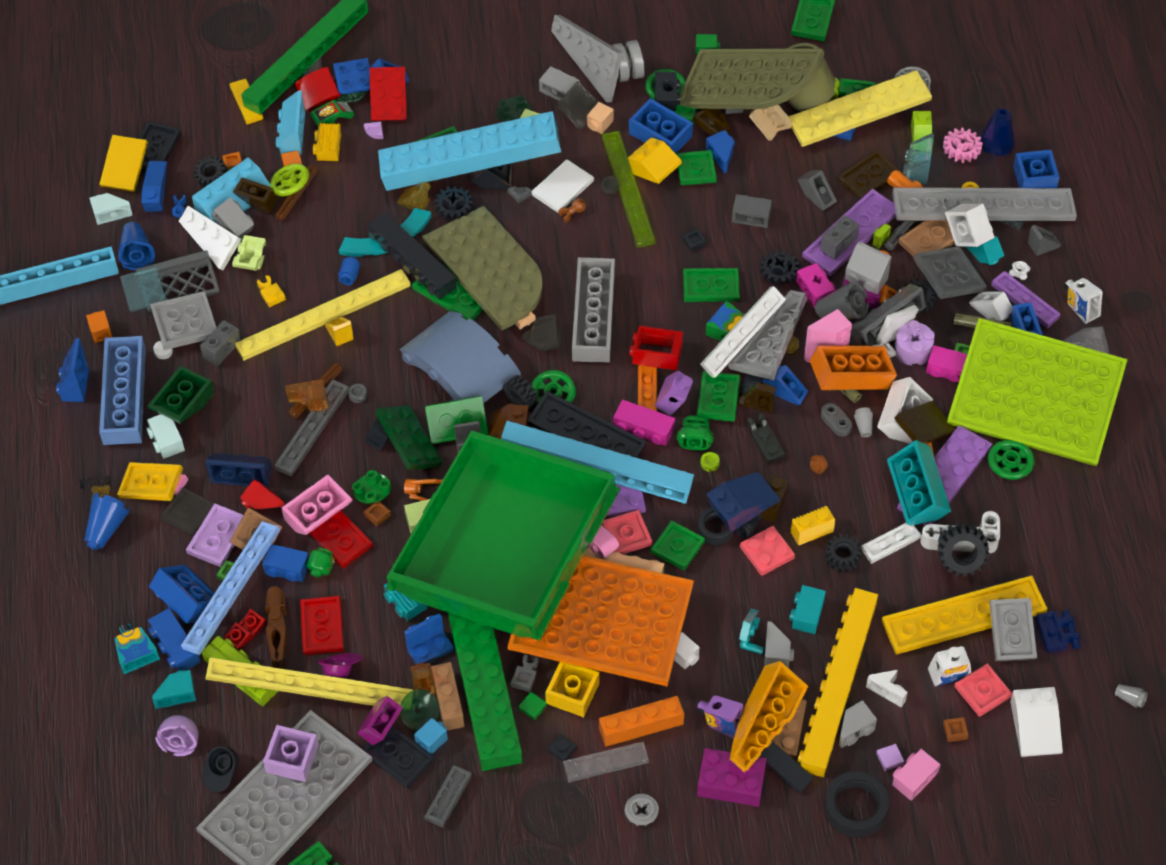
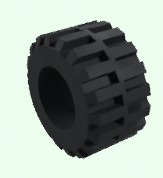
[937,522,989,577]

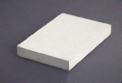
[532,159,594,213]

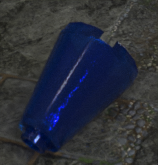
[980,108,1015,156]

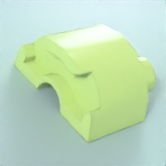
[232,235,266,271]

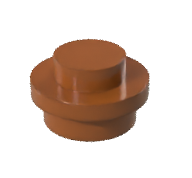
[810,455,828,474]

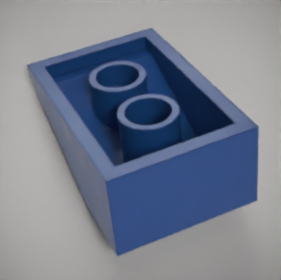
[56,338,90,402]

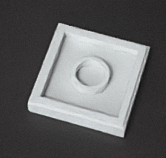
[876,305,919,346]

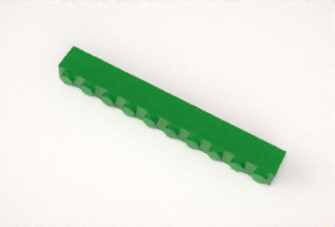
[241,0,369,115]

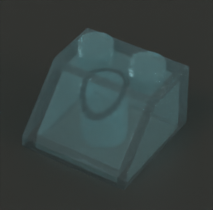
[903,134,934,184]

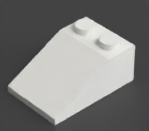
[1010,687,1063,757]

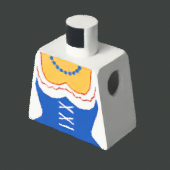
[1064,278,1103,324]
[928,646,971,686]

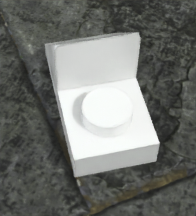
[866,670,907,707]

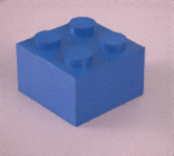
[1013,150,1060,188]

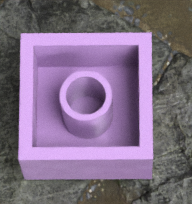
[263,725,319,782]

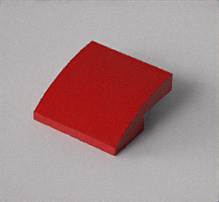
[295,67,340,112]

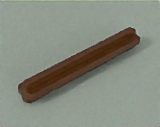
[275,165,317,221]
[288,362,343,419]

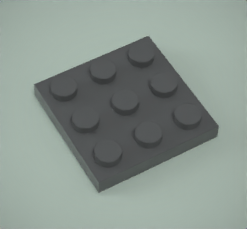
[913,246,987,299]

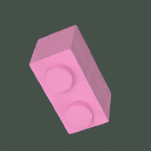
[892,749,940,801]

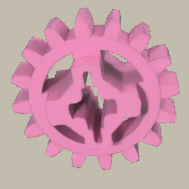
[943,128,983,163]

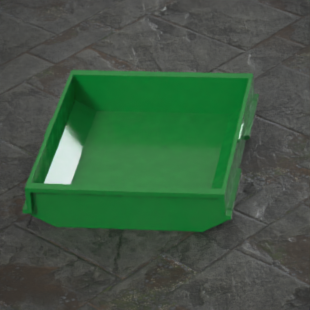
[386,430,620,641]

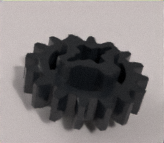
[434,186,473,222]
[759,249,799,286]

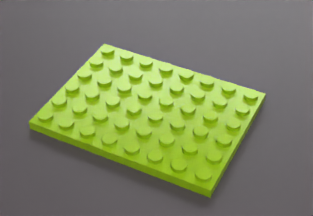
[947,318,1127,467]

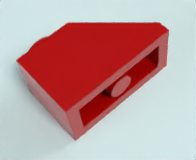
[240,478,286,510]

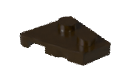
[692,109,731,136]
[737,383,776,414]

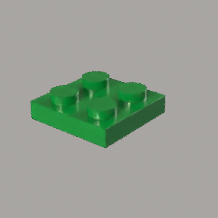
[676,150,716,186]
[651,520,705,571]

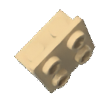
[749,105,792,141]

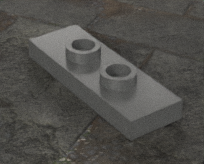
[424,765,472,828]

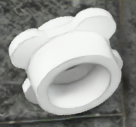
[1009,261,1030,280]

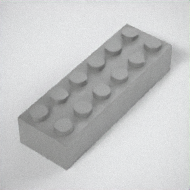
[572,257,615,363]

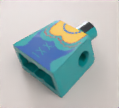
[114,623,160,674]

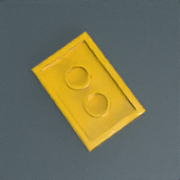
[99,135,148,192]
[117,462,183,501]

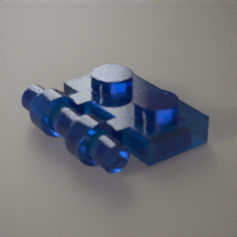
[1036,610,1081,653]

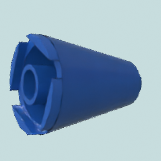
[118,222,155,270]
[84,493,130,550]

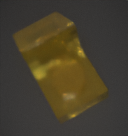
[397,182,431,210]

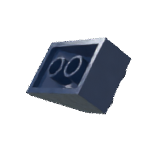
[706,472,780,532]

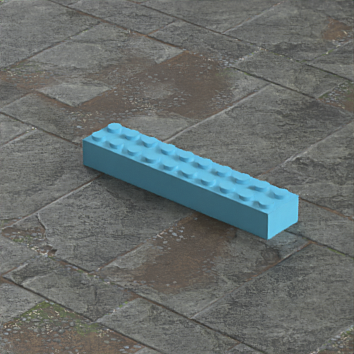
[378,111,561,191]

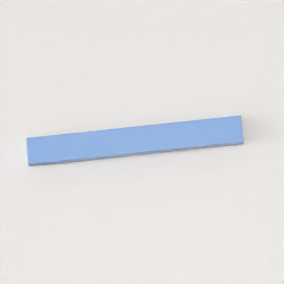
[181,521,280,655]

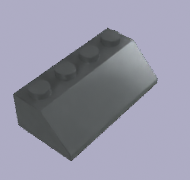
[851,284,926,346]

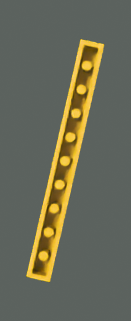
[798,588,878,778]

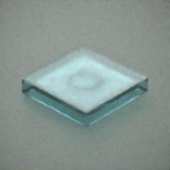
[120,267,166,312]

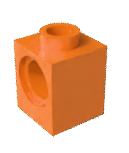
[86,310,112,343]

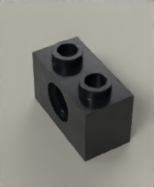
[654,72,681,111]

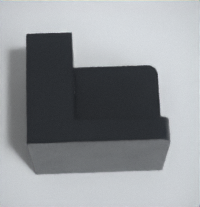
[364,418,389,451]

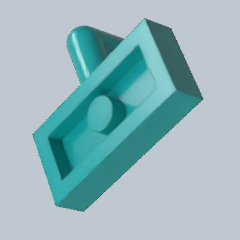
[739,608,765,655]

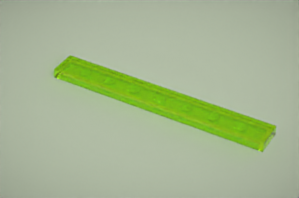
[602,131,655,248]

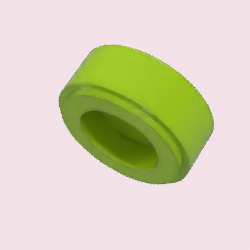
[700,452,720,472]

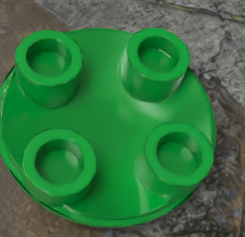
[352,470,391,503]

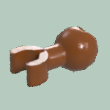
[558,198,586,222]

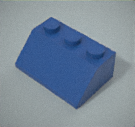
[149,565,215,624]

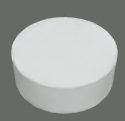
[153,341,173,359]

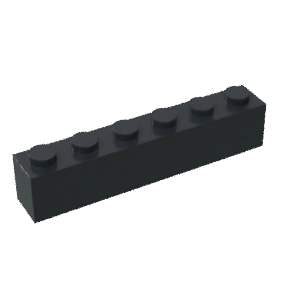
[368,212,456,300]

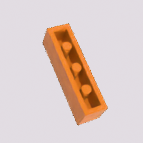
[599,696,684,747]

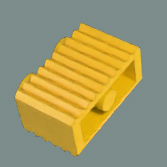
[313,123,341,161]
[791,506,835,545]

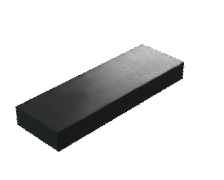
[759,740,814,794]

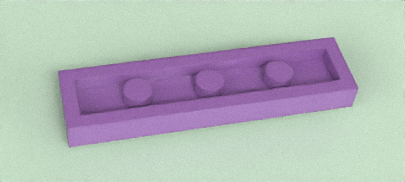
[991,271,1061,329]

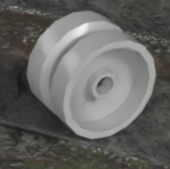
[611,40,644,82]

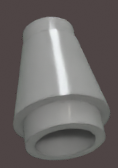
[854,408,873,437]
[1115,684,1148,708]

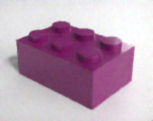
[697,748,767,807]

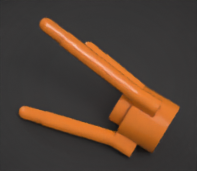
[404,479,443,501]

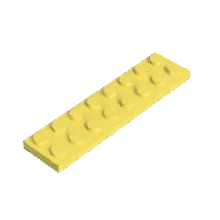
[788,70,932,147]

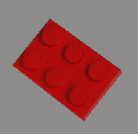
[370,67,407,121]

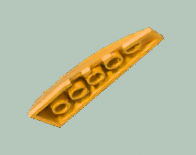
[730,661,808,772]

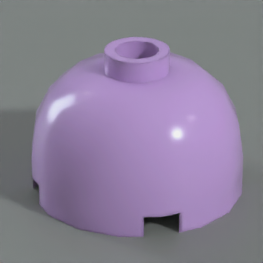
[156,715,199,756]

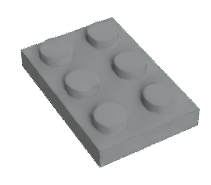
[989,598,1037,661]

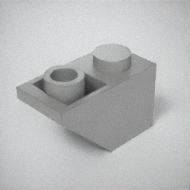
[839,700,877,748]

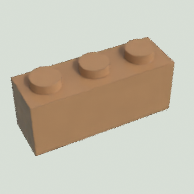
[431,662,464,730]

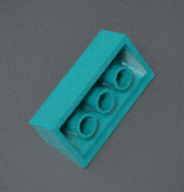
[887,440,951,526]

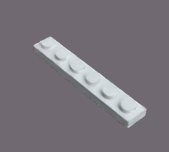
[700,286,786,378]

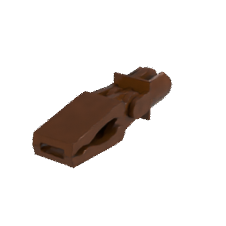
[265,586,288,669]

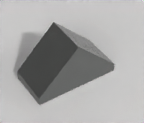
[1028,225,1061,256]

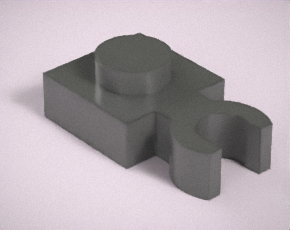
[511,655,538,692]

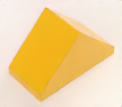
[325,317,353,346]

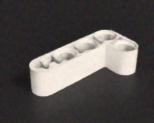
[920,511,1000,553]

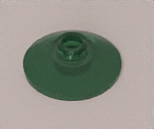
[400,689,439,731]

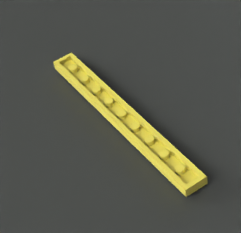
[235,269,410,361]
[206,658,413,711]

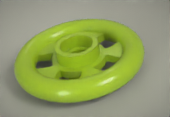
[270,164,309,196]

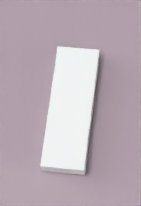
[861,523,921,564]

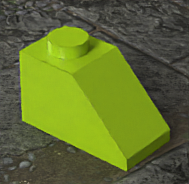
[911,111,932,152]

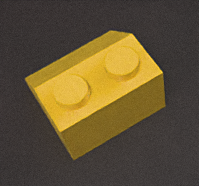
[628,137,682,184]

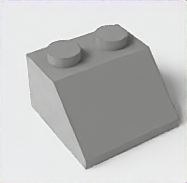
[845,241,892,294]

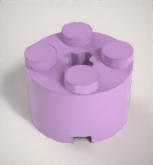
[895,320,935,365]

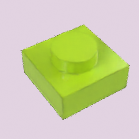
[873,223,891,249]

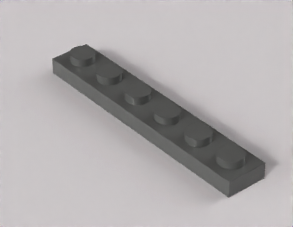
[274,380,349,477]

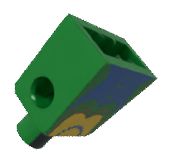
[706,301,744,341]

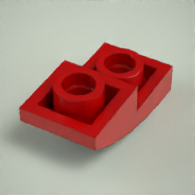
[223,609,267,650]

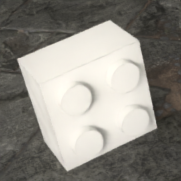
[945,204,994,246]

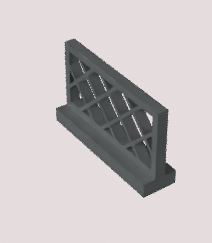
[136,250,220,312]

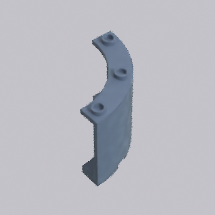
[400,311,521,403]

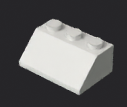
[877,377,933,444]

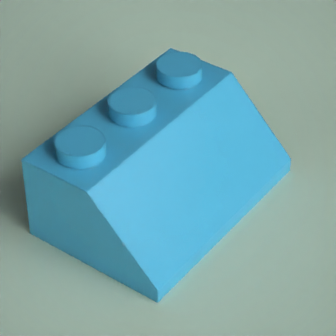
[276,91,305,155]

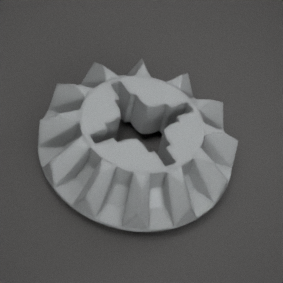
[625,794,658,826]

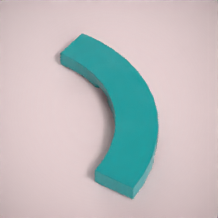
[339,208,432,257]

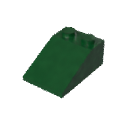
[148,366,214,423]

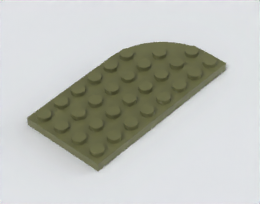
[677,49,825,109]
[422,206,542,331]

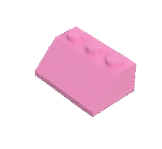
[804,309,852,362]
[282,475,353,535]

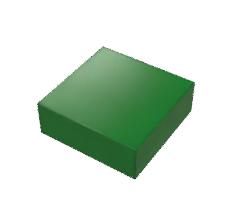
[518,692,547,721]

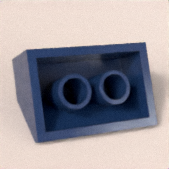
[206,453,272,487]

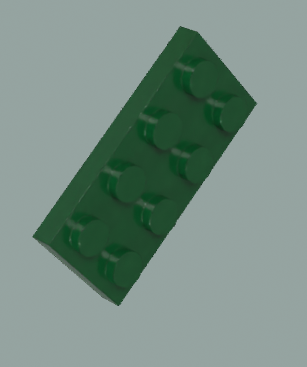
[375,405,443,470]

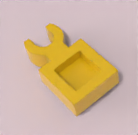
[257,275,286,308]

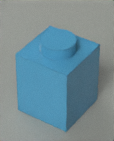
[414,718,448,755]

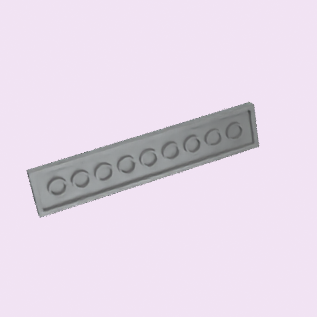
[892,188,1077,221]

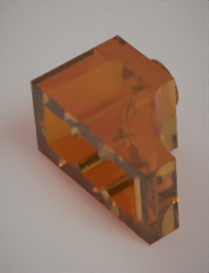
[285,379,328,412]
[410,663,436,697]

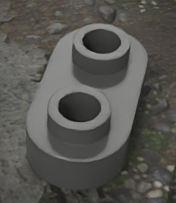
[821,403,852,436]

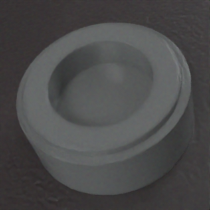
[348,384,367,403]

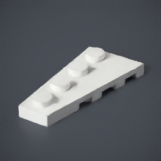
[179,206,241,270]

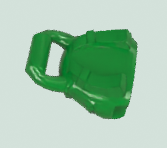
[677,415,714,450]

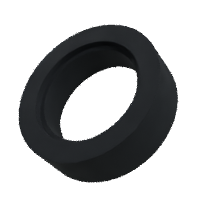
[824,771,889,837]

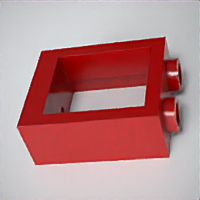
[630,326,683,370]

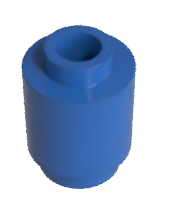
[338,257,361,285]

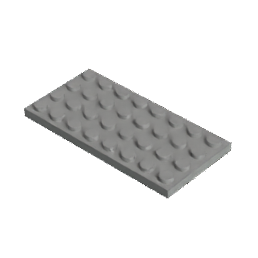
[196,710,372,865]

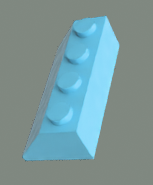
[192,158,270,225]

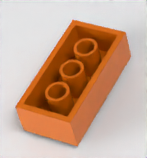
[810,346,897,390]

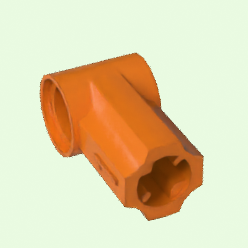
[887,170,923,188]

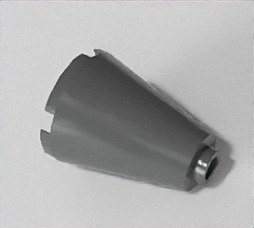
[815,282,869,319]

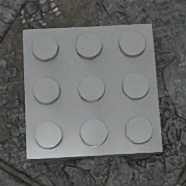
[150,291,217,350]

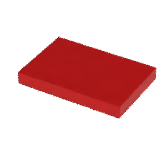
[308,510,373,569]
[300,596,344,655]

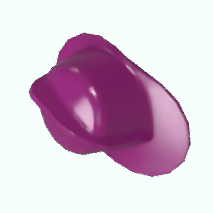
[318,653,362,679]

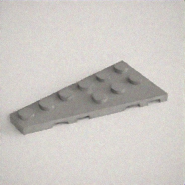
[551,15,623,103]
[728,290,807,380]

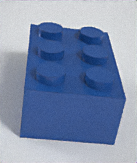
[629,98,693,154]

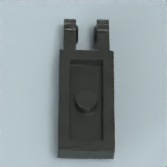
[746,413,785,464]

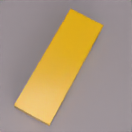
[229,79,263,124]

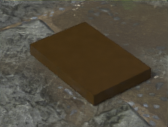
[837,150,901,200]
[894,401,956,444]

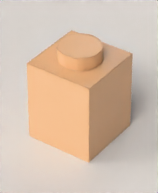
[587,102,614,134]

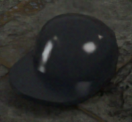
[202,746,239,792]

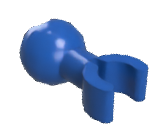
[172,194,186,218]

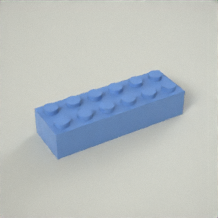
[99,336,146,445]

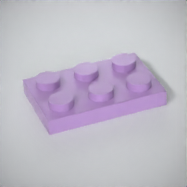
[186,504,243,567]

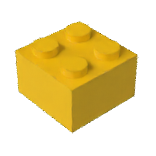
[545,662,599,717]

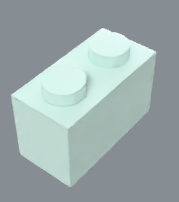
[146,415,185,459]

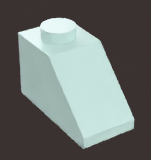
[90,193,132,225]

